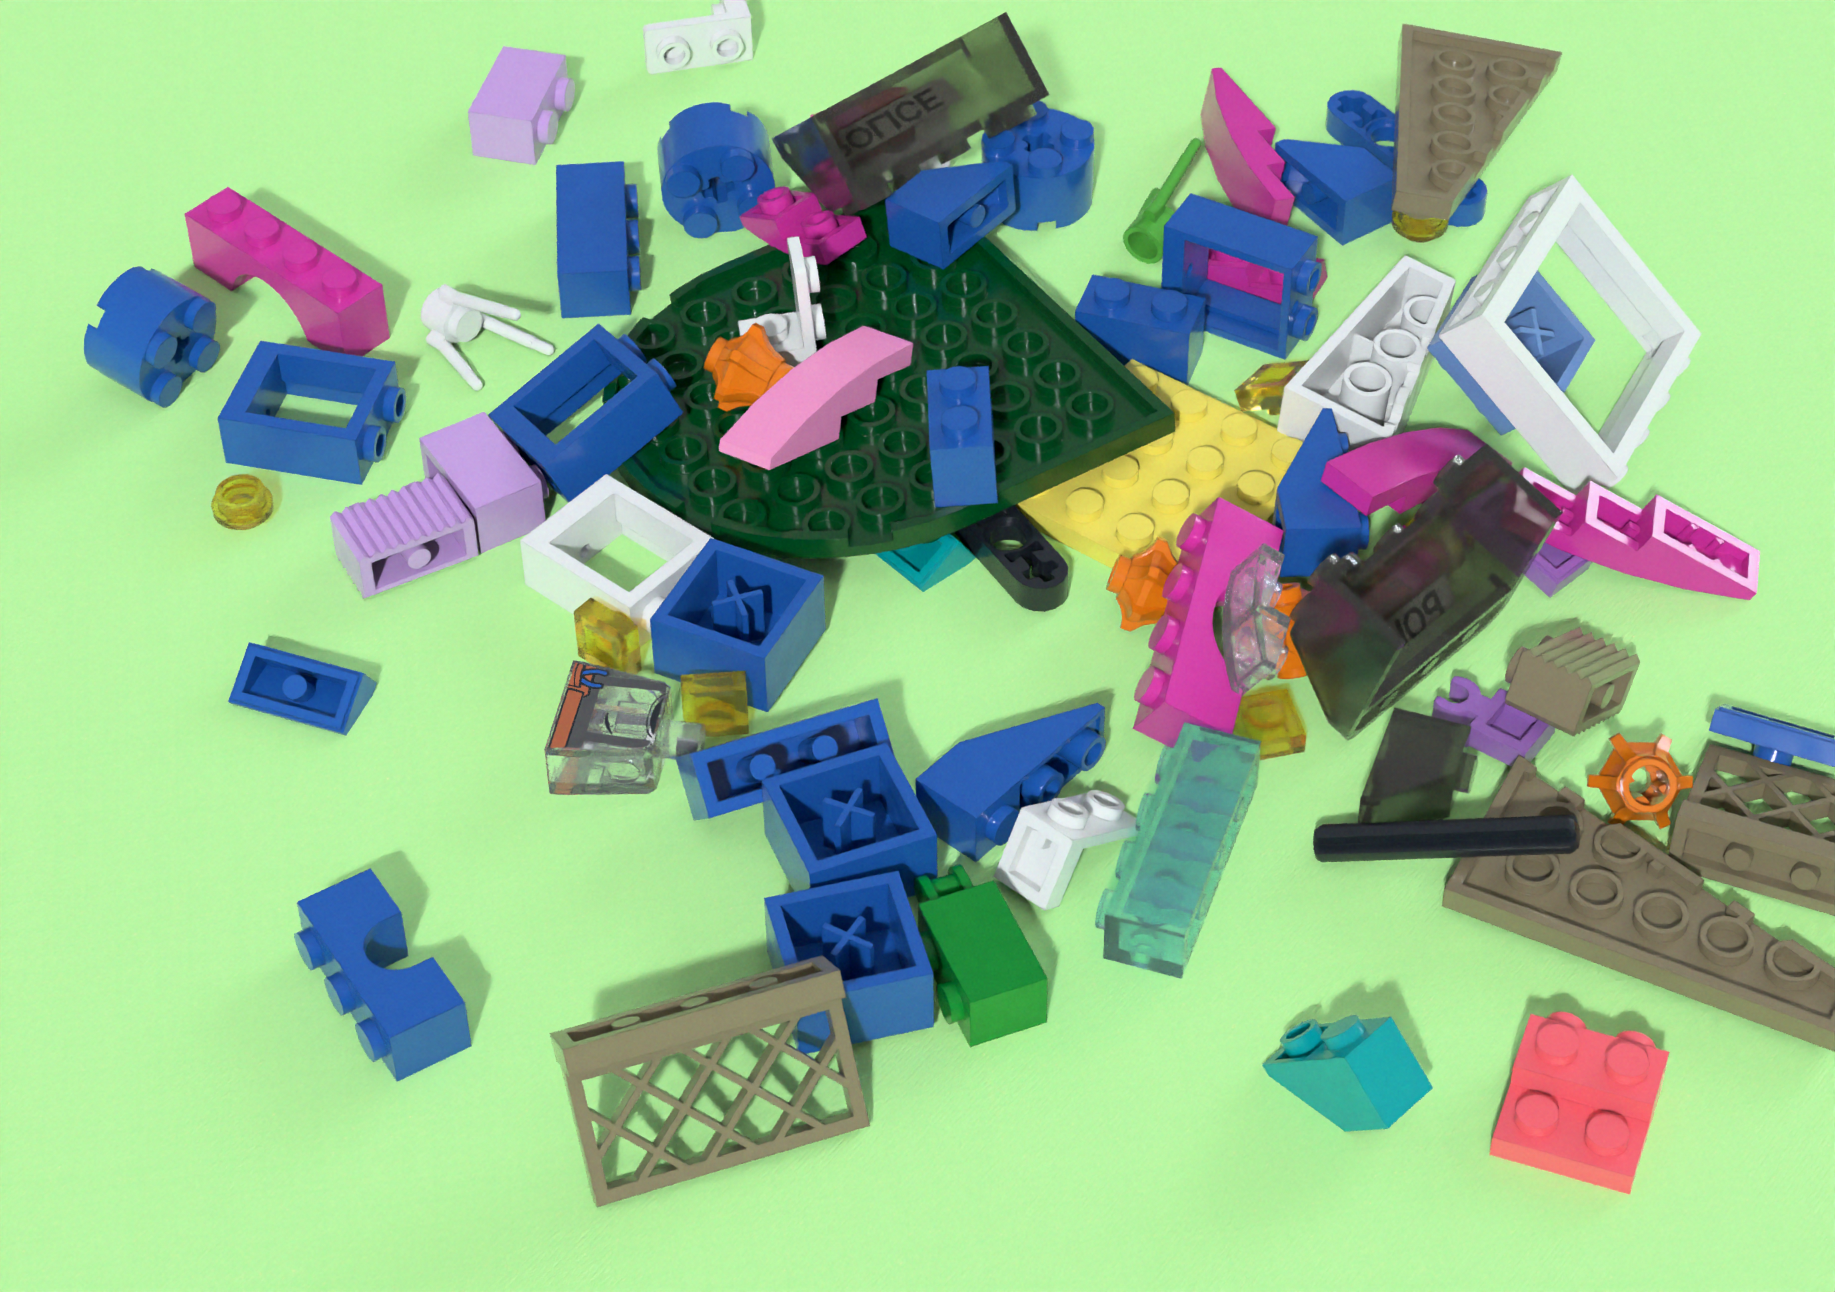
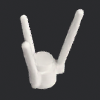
[421,284,554,391]

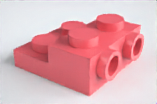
[1490,1012,1669,1195]

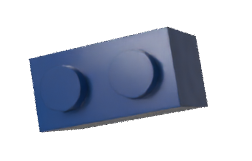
[1075,274,1206,386]
[927,366,998,508]

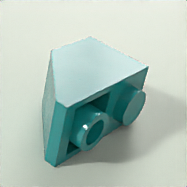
[1262,1015,1433,1132]

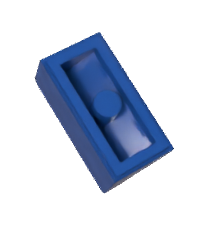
[228,642,377,736]

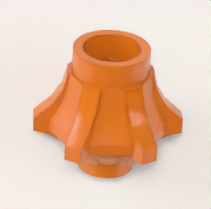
[704,323,794,412]
[1106,537,1178,632]
[1587,733,1693,829]

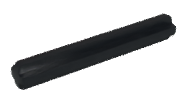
[1313,815,1580,862]

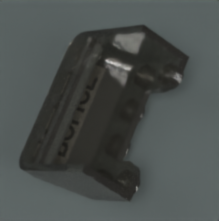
[771,12,1050,216]
[1289,444,1563,741]

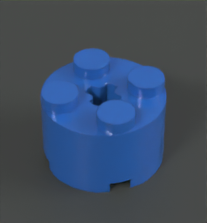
[981,99,1094,231]
[657,102,775,239]
[84,266,220,408]

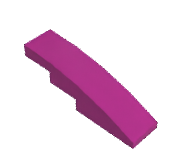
[1200,67,1295,226]
[1321,428,1512,516]
[1504,467,1760,600]

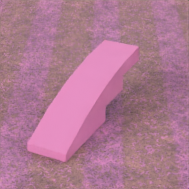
[719,326,913,470]

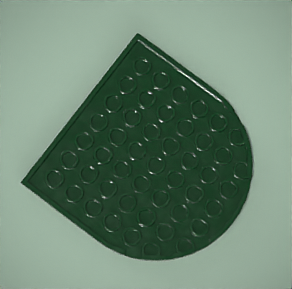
[603,192,1175,559]

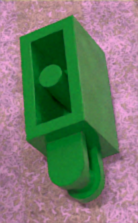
[914,864,1048,1047]

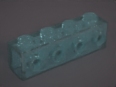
[1095,722,1261,979]

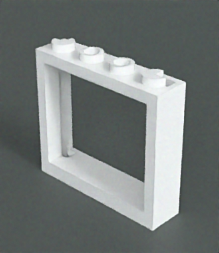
[1439,175,1701,495]

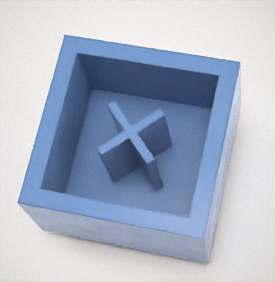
[1427,270,1595,435]

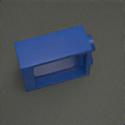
[1161,193,1322,360]
[488,323,683,503]
[217,340,406,485]

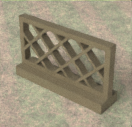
[1668,744,1835,916]
[549,955,870,1207]

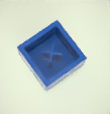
[650,538,826,712]
[761,742,938,898]
[764,871,934,1054]

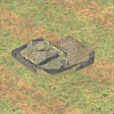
[1222,543,1291,696]

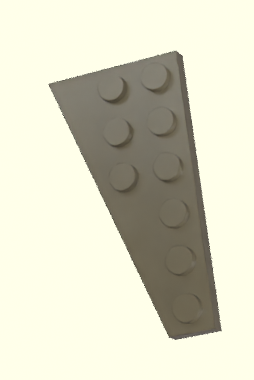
[1391,23,1562,220]
[1442,755,1835,1052]

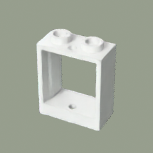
[520,474,714,652]

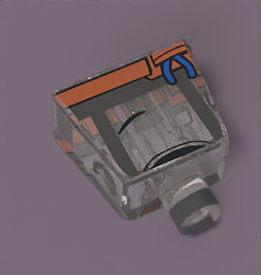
[544,660,706,795]

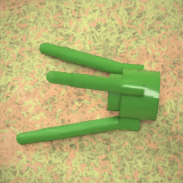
[1123,138,1234,264]

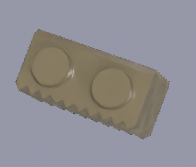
[1505,627,1640,737]

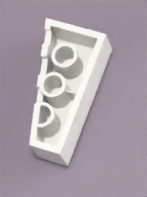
[1277,255,1456,452]

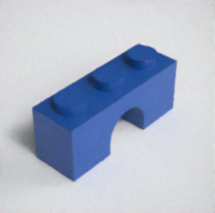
[294,868,472,1082]

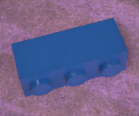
[556,161,641,319]
[675,698,895,821]

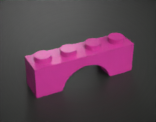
[184,187,390,356]
[1133,497,1284,762]

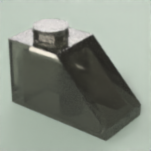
[1358,708,1479,823]

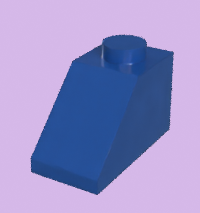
[1275,139,1396,246]
[885,160,1016,269]

